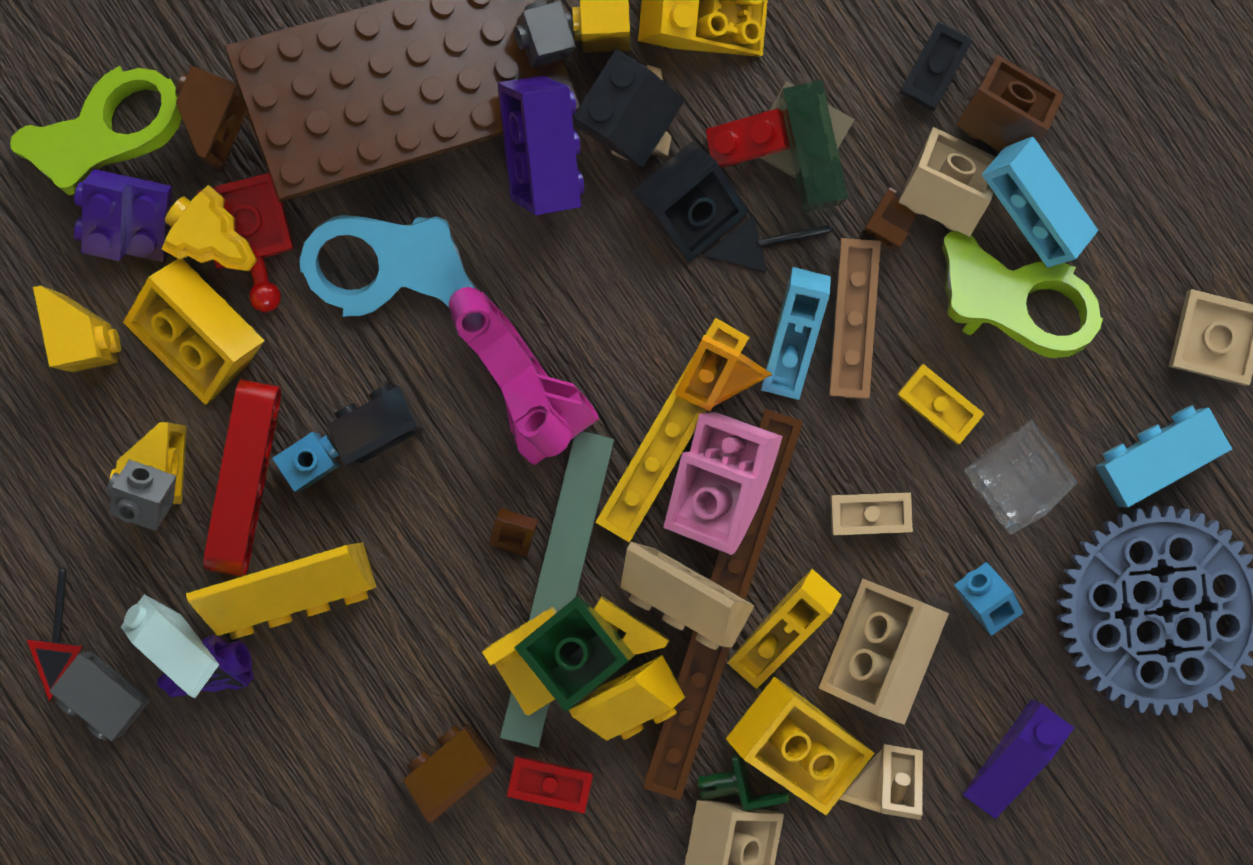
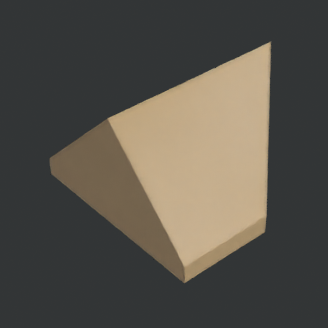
[839,744,923,820]

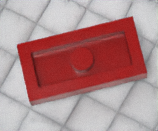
[705,108,791,168]
[507,755,593,814]

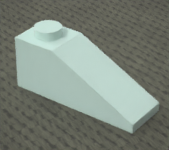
[121,594,219,698]

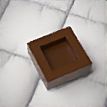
[489,508,538,557]

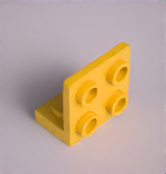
[482,606,557,715]

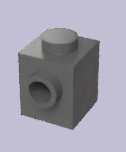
[514,0,576,68]

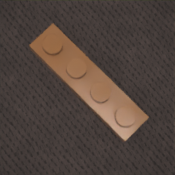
[828,238,881,399]

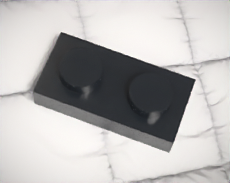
[899,21,973,111]

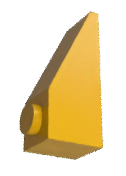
[727,569,842,689]

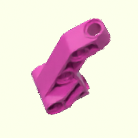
[449,287,599,465]

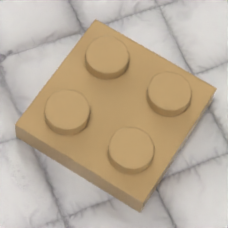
[1169,289,1253,386]

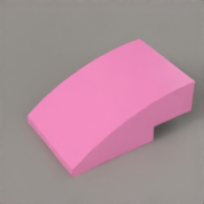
[663,412,783,555]

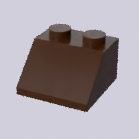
[956,54,1064,153]
[175,65,247,172]
[403,724,498,823]

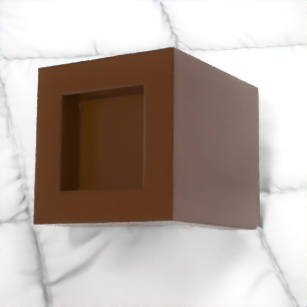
[862,187,918,252]

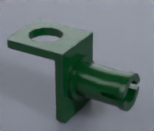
[698,752,792,811]

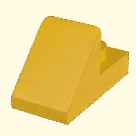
[594,596,669,655]

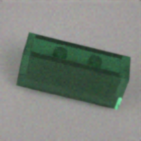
[778,80,848,213]

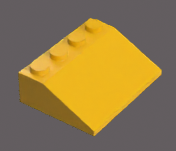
[186,542,377,640]

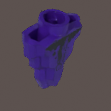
[157,634,254,697]

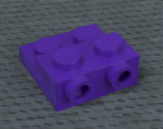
[74,169,172,262]

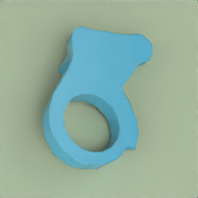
[299,215,475,317]

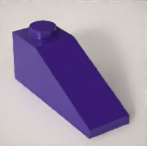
[962,699,1074,819]

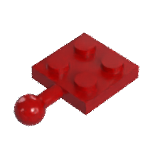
[197,173,295,312]

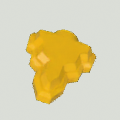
[161,185,257,272]

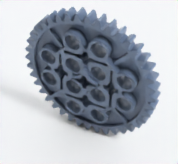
[1056,506,1253,715]

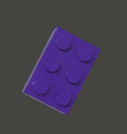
[497,75,584,215]

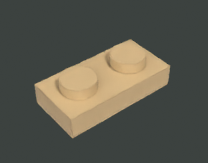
[830,492,913,535]

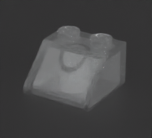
[964,419,1078,535]

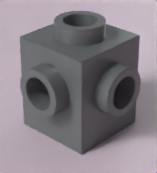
[106,459,176,531]

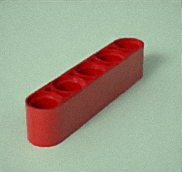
[203,379,281,577]

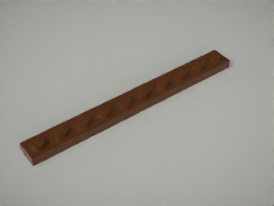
[642,409,803,800]

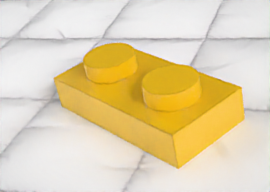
[896,364,984,445]

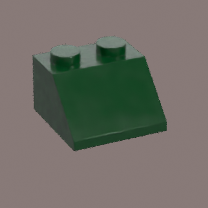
[514,596,635,712]

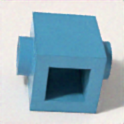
[272,432,340,492]
[954,562,1023,636]

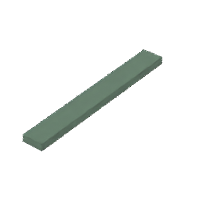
[500,431,614,747]

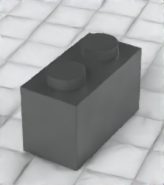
[49,651,152,742]

